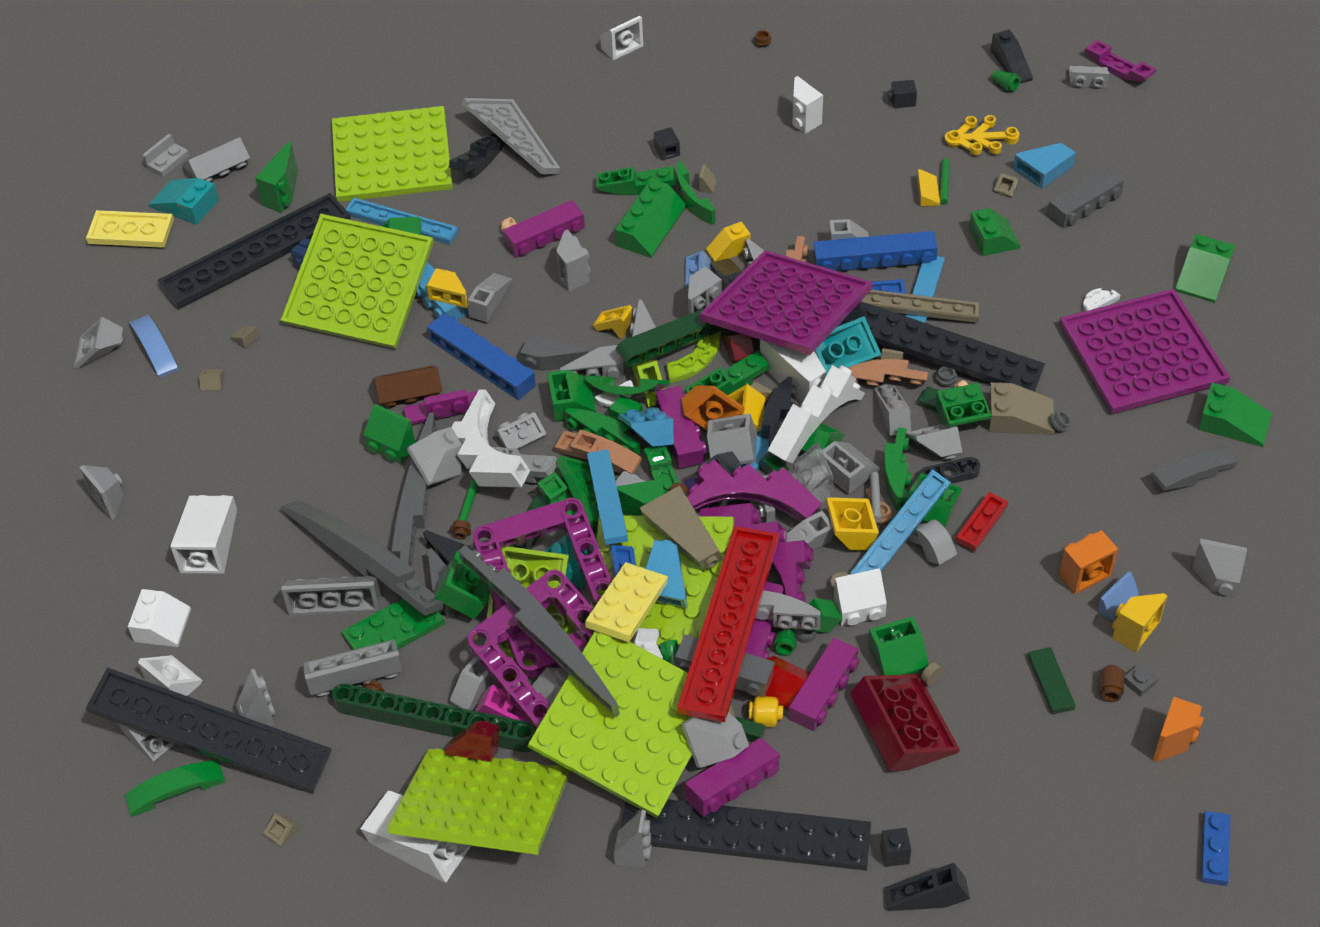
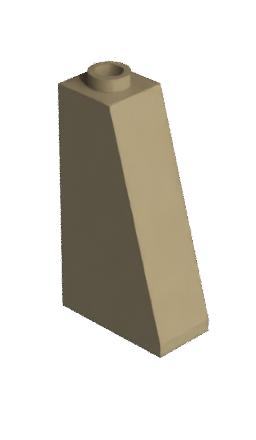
[640,485,722,570]

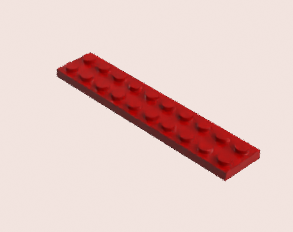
[677,526,779,722]

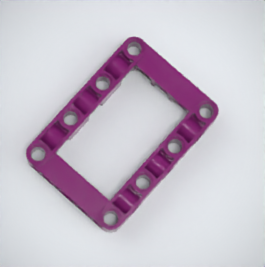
[473,498,612,678]
[468,569,595,730]

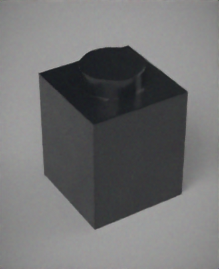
[888,80,917,109]
[654,127,680,161]
[880,828,911,867]

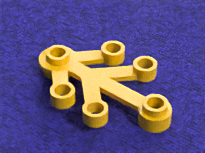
[945,115,1019,155]

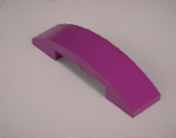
[1085,40,1156,81]

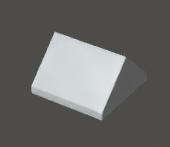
[138,655,203,696]

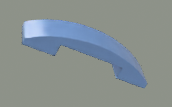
[129,315,178,378]

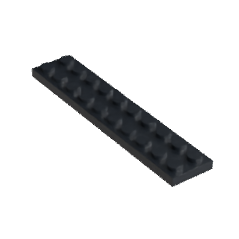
[158,193,351,308]
[837,301,1045,392]
[86,667,332,794]
[621,799,871,871]

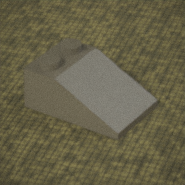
[988,383,1055,435]

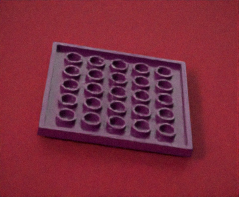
[700,250,872,355]
[1059,289,1230,414]

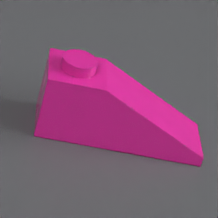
[475,685,546,732]

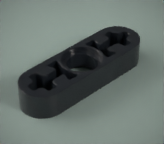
[919,457,981,484]

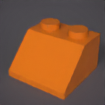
[682,385,745,431]
[1153,697,1204,762]

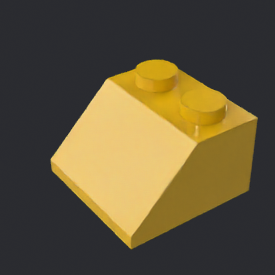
[728,384,765,433]
[825,497,879,550]
[1112,593,1168,653]

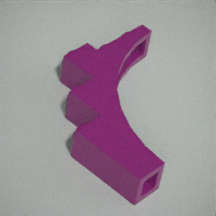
[687,459,822,523]
[700,503,814,603]

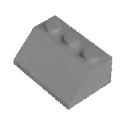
[182,137,250,182]

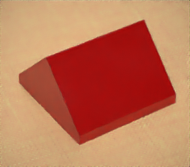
[757,656,810,710]

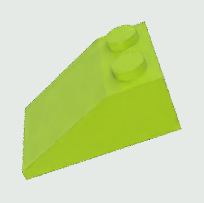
[501,546,569,588]

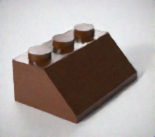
[374,365,442,406]

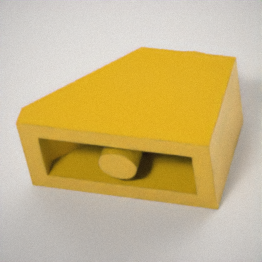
[706,221,751,262]
[427,268,468,308]

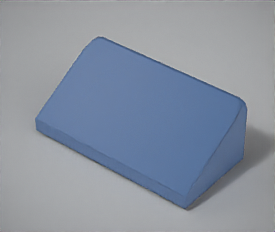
[685,250,710,289]
[1097,571,1139,620]

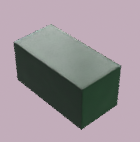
[758,452,790,475]
[736,717,765,742]

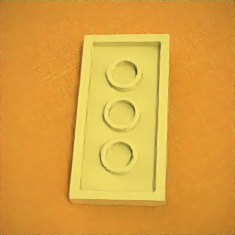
[86,210,174,248]
[585,562,668,642]

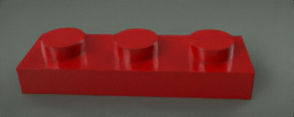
[955,492,1009,552]

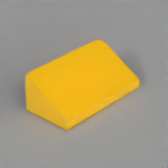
[917,169,940,206]

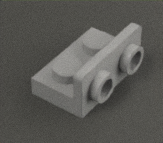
[1069,66,1109,88]
[143,134,190,178]
[495,412,547,449]

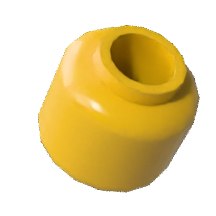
[749,696,783,728]

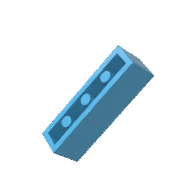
[415,262,468,320]

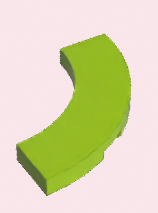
[666,331,721,383]

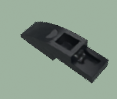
[449,134,506,175]
[762,377,796,456]

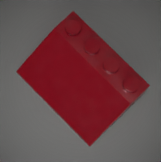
[850,674,960,771]

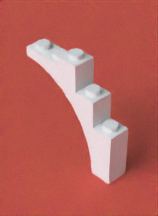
[768,365,865,464]
[452,390,530,487]

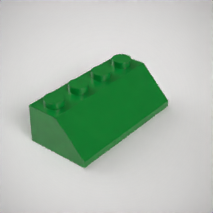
[615,179,687,258]

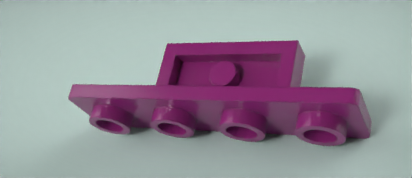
[404,389,487,424]

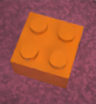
[1059,530,1118,594]

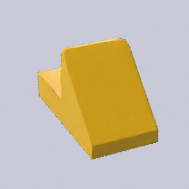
[593,305,632,339]

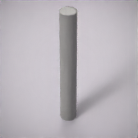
[870,472,881,523]

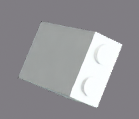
[760,339,826,403]
[171,495,237,574]
[360,790,472,883]

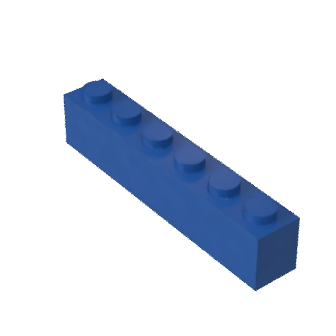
[814,231,937,271]
[427,313,536,401]

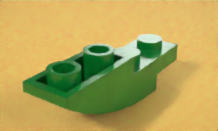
[596,166,676,195]
[685,350,770,395]
[564,408,640,456]
[884,428,912,511]

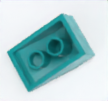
[148,178,219,225]
[814,317,881,376]

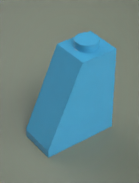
[1013,143,1076,189]
[646,540,688,609]

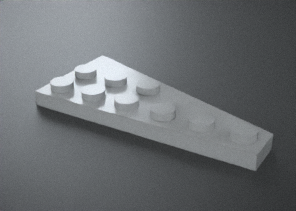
[462,98,560,175]

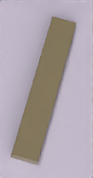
[861,290,979,323]

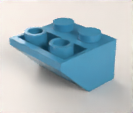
[619,408,674,446]

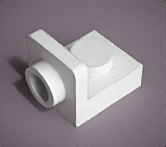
[632,628,663,659]

